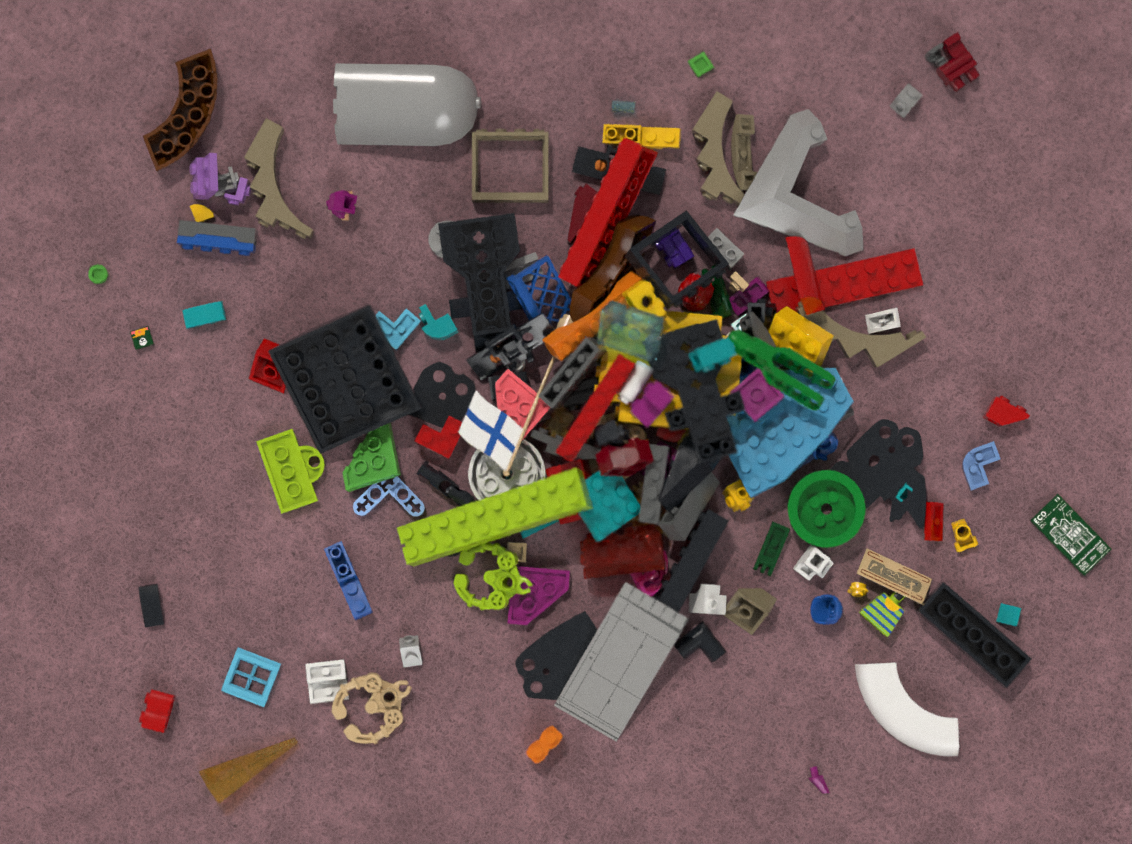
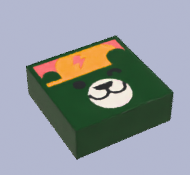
[130,326,155,350]

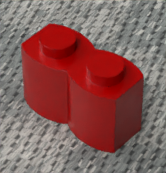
[139,689,176,733]

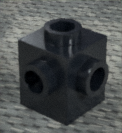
[748,299,777,326]

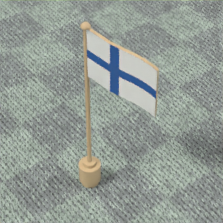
[459,314,573,476]

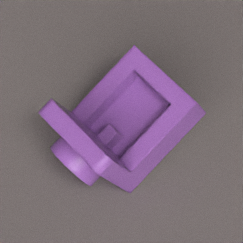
[224,177,251,206]

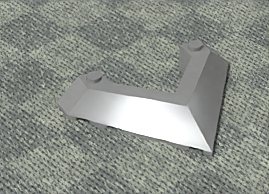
[733,109,863,256]

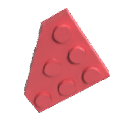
[495,369,550,441]

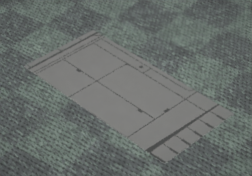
[554,583,688,742]

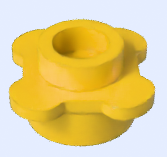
[848,582,868,597]

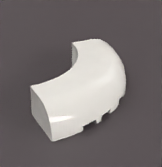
[855,662,959,756]

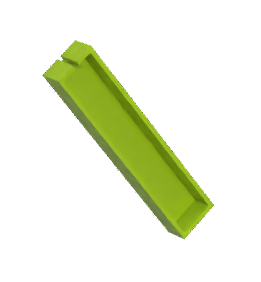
[397,468,593,567]

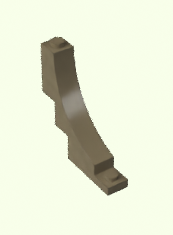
[795,301,926,368]

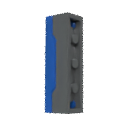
[177,220,258,256]

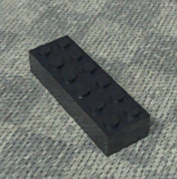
[654,509,729,613]
[916,582,1032,688]

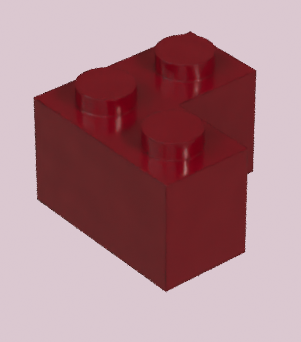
[595,437,654,477]

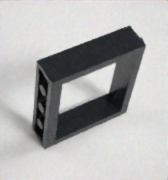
[624,210,729,310]

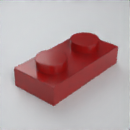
[924,502,944,541]

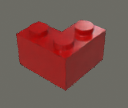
[415,416,463,459]

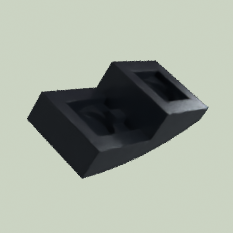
[138,583,165,628]

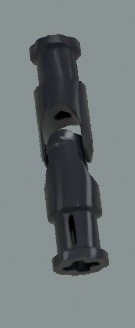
[416,460,476,507]

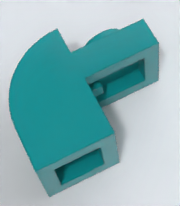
[418,304,459,340]

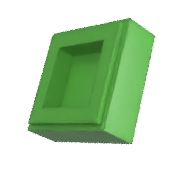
[688,51,714,78]

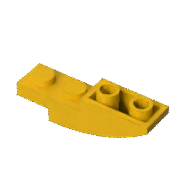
[602,124,681,149]

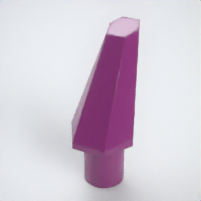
[808,766,830,794]

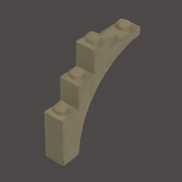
[692,91,744,206]
[244,118,314,239]

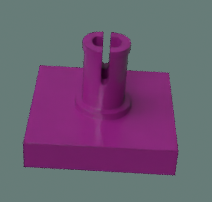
[729,369,785,422]

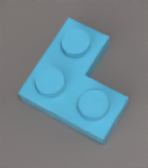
[376,309,421,350]

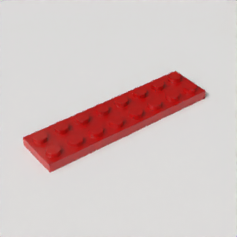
[766,248,923,313]

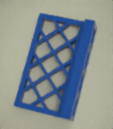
[506,255,571,323]

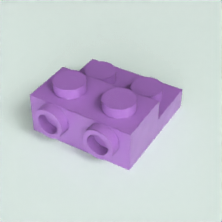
[190,153,218,200]

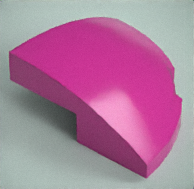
[627,550,668,597]

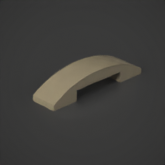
[731,114,757,191]

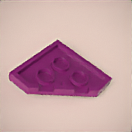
[507,566,570,625]

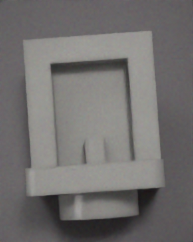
[890,83,923,118]
[215,166,239,197]
[399,635,423,668]

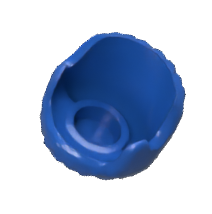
[812,432,838,461]
[810,594,843,625]

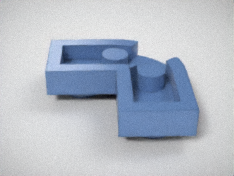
[962,441,1000,491]

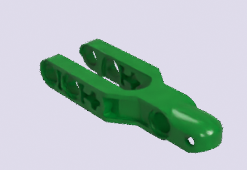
[728,330,836,411]

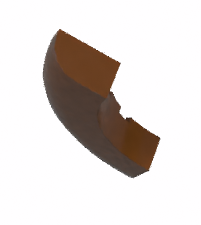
[143,48,218,172]
[570,215,656,322]

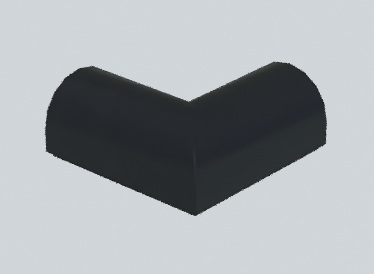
[673,621,727,663]

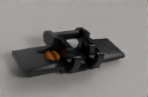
[572,144,667,195]
[466,312,555,381]

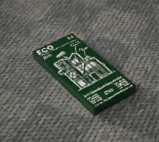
[1030,494,1112,576]

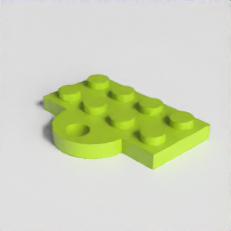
[256,429,325,514]

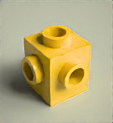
[722,479,754,512]

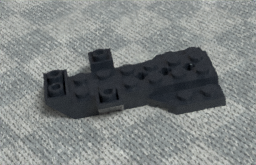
[438,213,522,353]
[642,319,746,463]

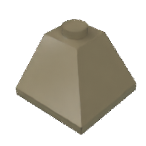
[723,588,777,635]

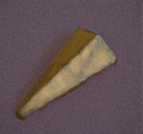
[199,737,298,803]

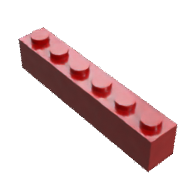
[555,353,635,463]

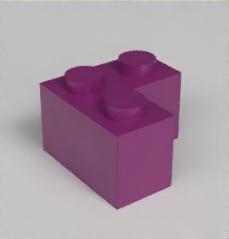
[630,381,674,429]

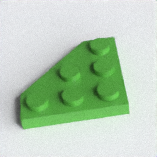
[342,423,401,492]

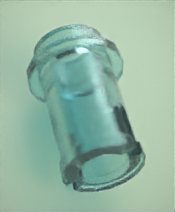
[611,98,635,114]

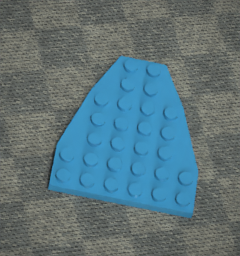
[727,368,854,498]

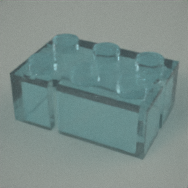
[597,300,664,361]

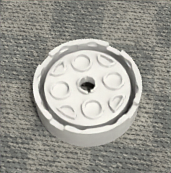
[468,440,546,500]

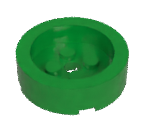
[788,470,866,548]

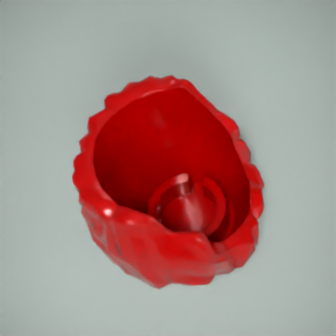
[677,273,715,312]

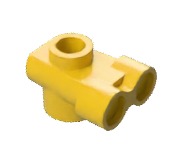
[951,519,978,552]

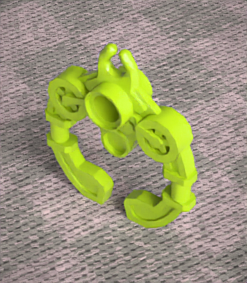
[454,542,532,610]

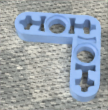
[353,476,425,517]

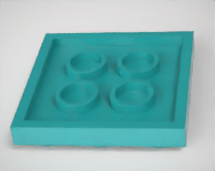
[579,471,641,542]

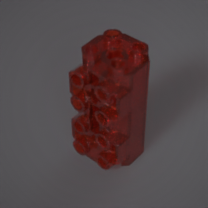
[580,524,666,579]

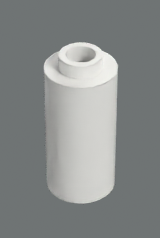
[617,360,654,405]

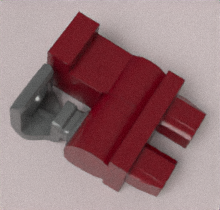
[925,32,980,92]

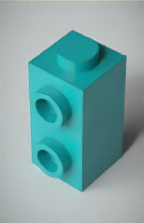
[688,337,736,373]

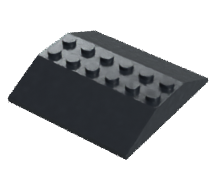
[268,304,422,454]

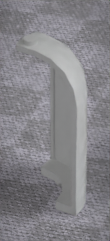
[333,63,481,146]

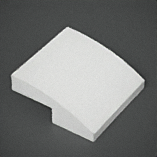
[306,660,349,704]

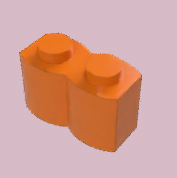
[526,725,563,763]

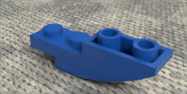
[324,541,373,621]

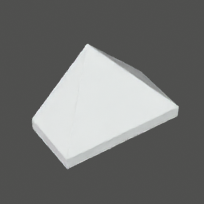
[865,308,901,334]

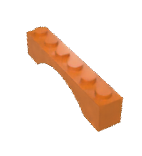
[542,271,643,361]

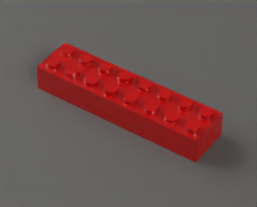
[558,137,658,287]

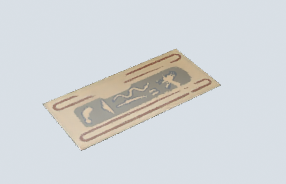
[857,549,932,604]

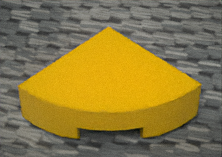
[190,204,215,222]

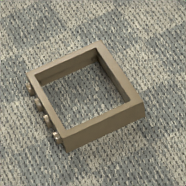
[472,129,548,203]

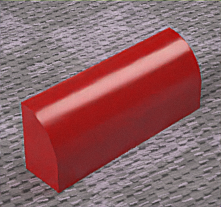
[786,236,825,315]

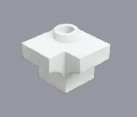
[793,545,834,581]
[689,584,727,615]

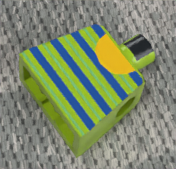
[858,591,905,637]

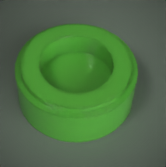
[88,265,108,284]

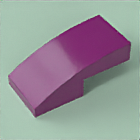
[729,276,769,316]

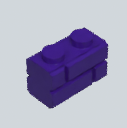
[655,229,694,270]

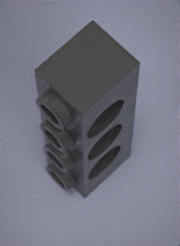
[538,337,607,409]

